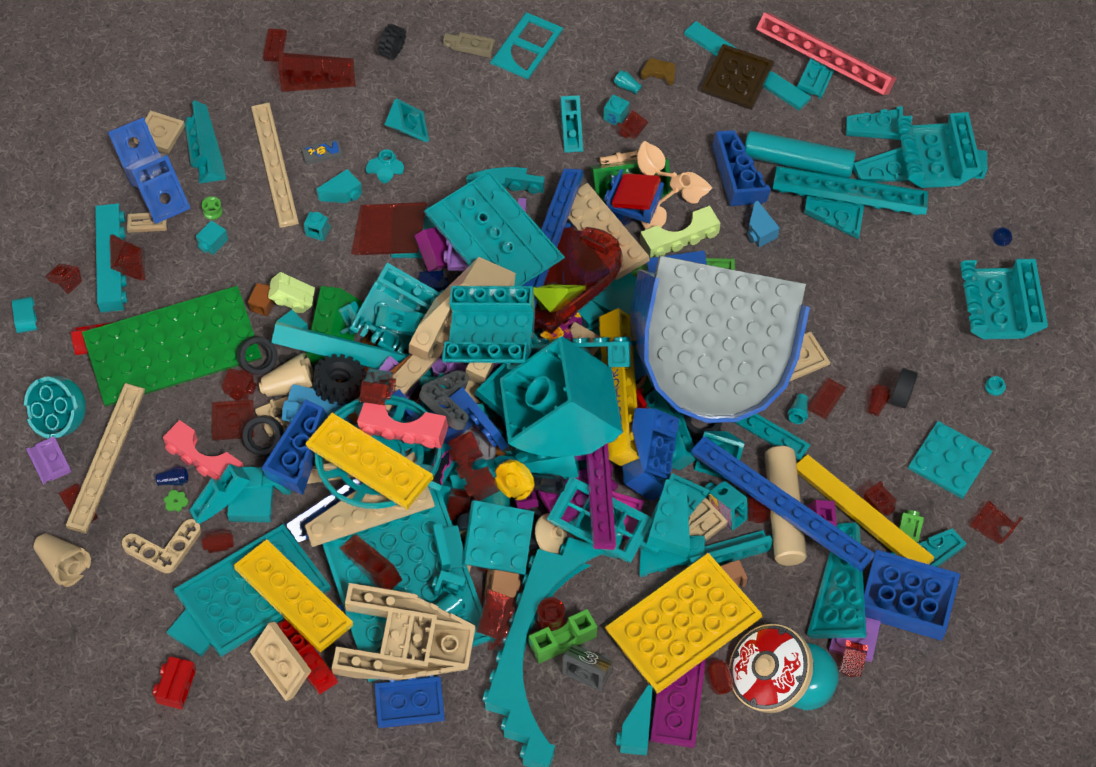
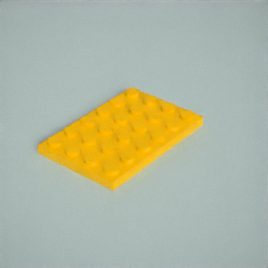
[605,553,762,694]

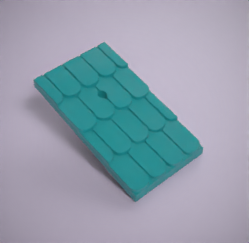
[424,171,565,286]

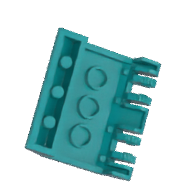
[897,112,982,188]
[960,259,1048,339]
[349,263,441,355]

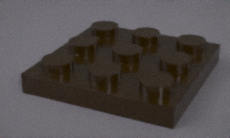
[701,44,774,110]

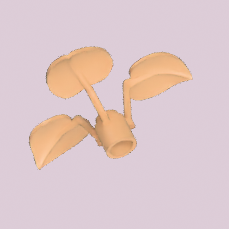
[637,141,712,230]

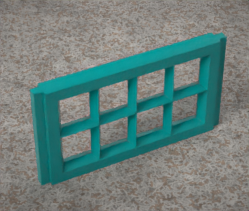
[547,477,654,563]

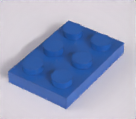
[375,677,445,728]

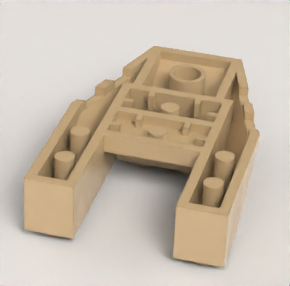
[409,257,516,385]
[332,583,476,680]

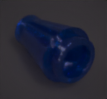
[156,465,189,486]

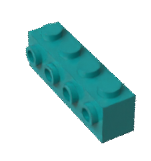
[643,389,697,470]

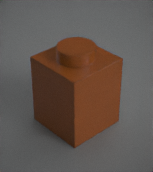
[248,283,275,317]

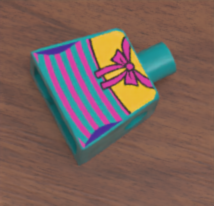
[705,481,748,531]

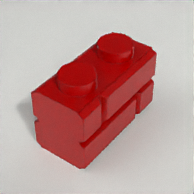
[153,656,197,709]

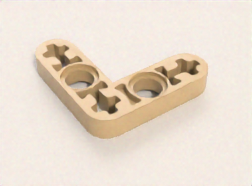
[122,519,201,573]

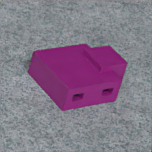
[414,227,449,272]

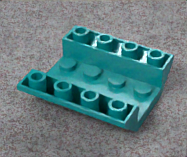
[442,286,535,363]

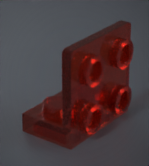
[476,590,515,651]

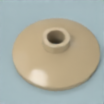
[535,513,567,554]

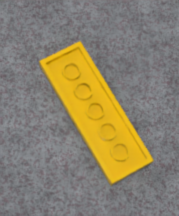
[306,413,433,510]
[234,539,353,653]

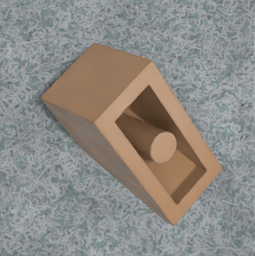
[482,570,520,614]

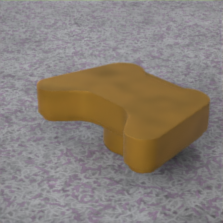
[641,58,675,85]

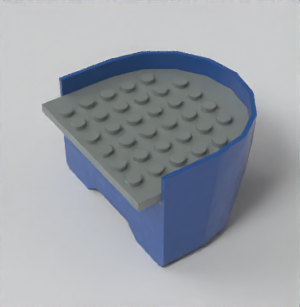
[630,256,810,423]

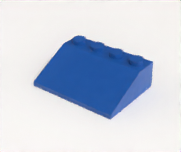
[864,549,960,641]

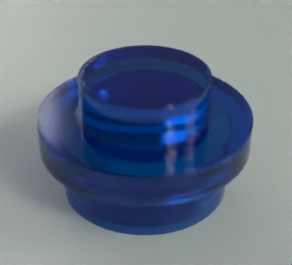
[992,227,1012,246]

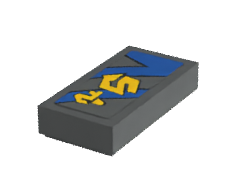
[301,139,343,165]

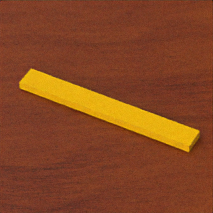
[796,454,934,564]

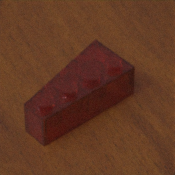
[277,52,356,92]

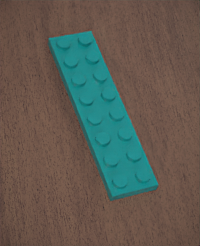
[773,166,928,215]

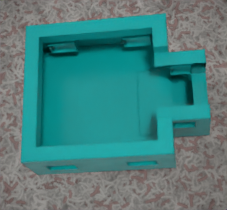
[227,467,274,522]

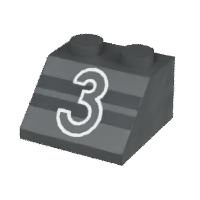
[562,644,614,691]

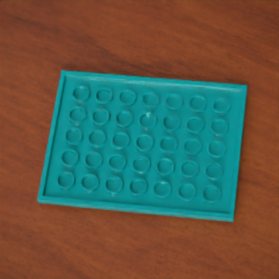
[322,486,493,683]

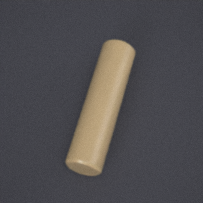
[764,446,807,566]

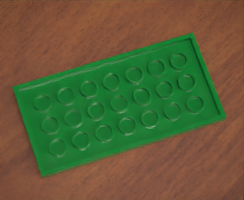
[82,286,262,407]

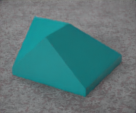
[384,99,429,142]
[694,431,745,480]

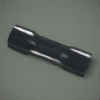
[532,474,566,495]

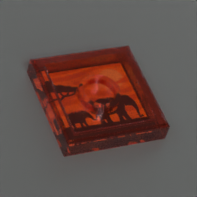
[212,400,254,441]

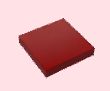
[612,174,661,210]

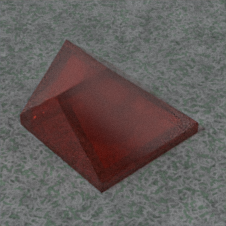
[110,234,146,281]

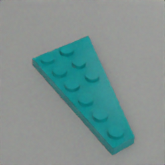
[807,522,867,639]

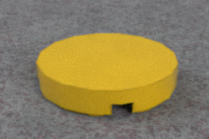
[495,460,535,500]

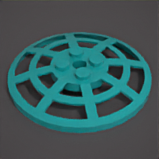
[315,395,442,509]

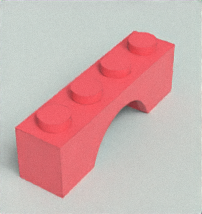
[357,400,448,448]
[163,420,244,480]

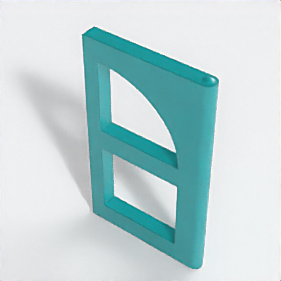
[490,12,563,80]

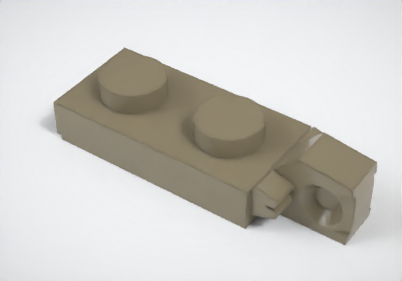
[443,32,495,58]

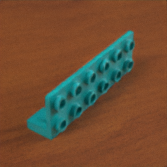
[507,337,635,369]

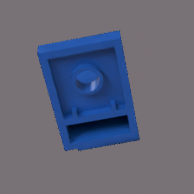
[107,117,191,224]
[393,387,508,451]

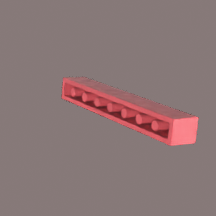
[756,13,897,95]

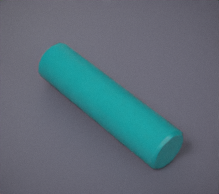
[745,130,856,178]

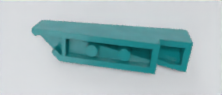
[185,100,226,183]

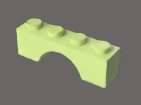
[640,206,720,258]

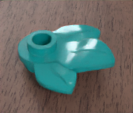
[366,149,404,183]

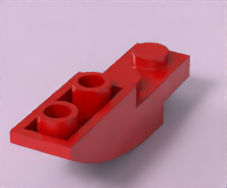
[277,619,338,695]

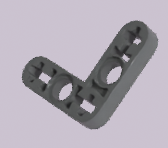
[419,370,469,430]

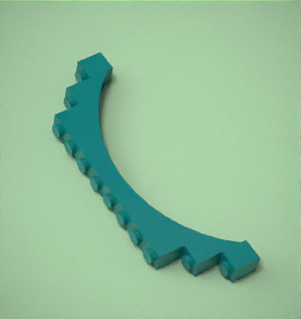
[482,535,623,767]

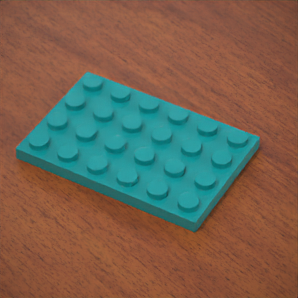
[174,524,331,658]

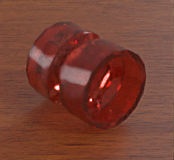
[537,597,565,631]

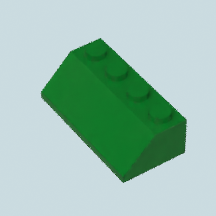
[590,156,672,205]
[306,286,362,366]

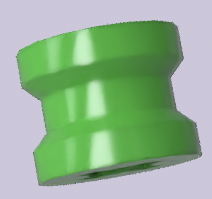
[202,196,223,220]

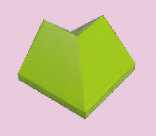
[533,284,586,312]

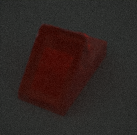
[45,263,82,294]

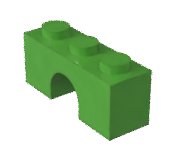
[529,609,597,664]

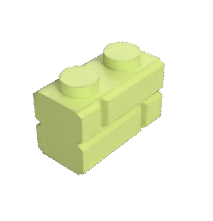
[268,272,315,313]

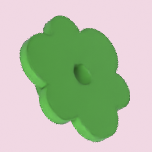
[164,490,188,512]

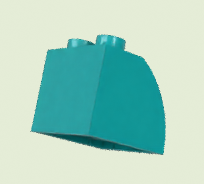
[500,336,623,457]

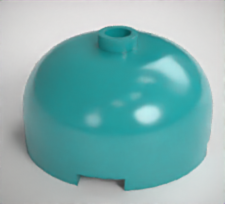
[24,376,86,438]
[793,643,839,710]

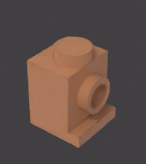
[721,560,748,587]

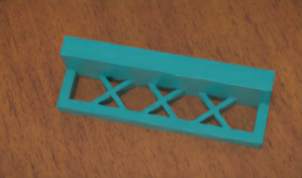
[687,530,773,567]

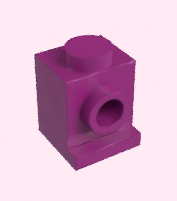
[807,500,837,526]

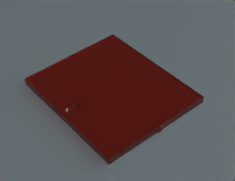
[351,202,427,255]

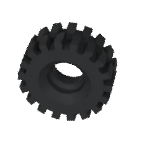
[313,354,366,405]

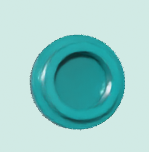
[985,376,1006,396]

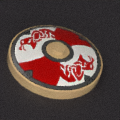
[729,624,813,713]

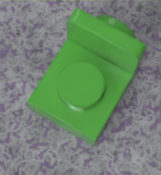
[899,510,924,542]

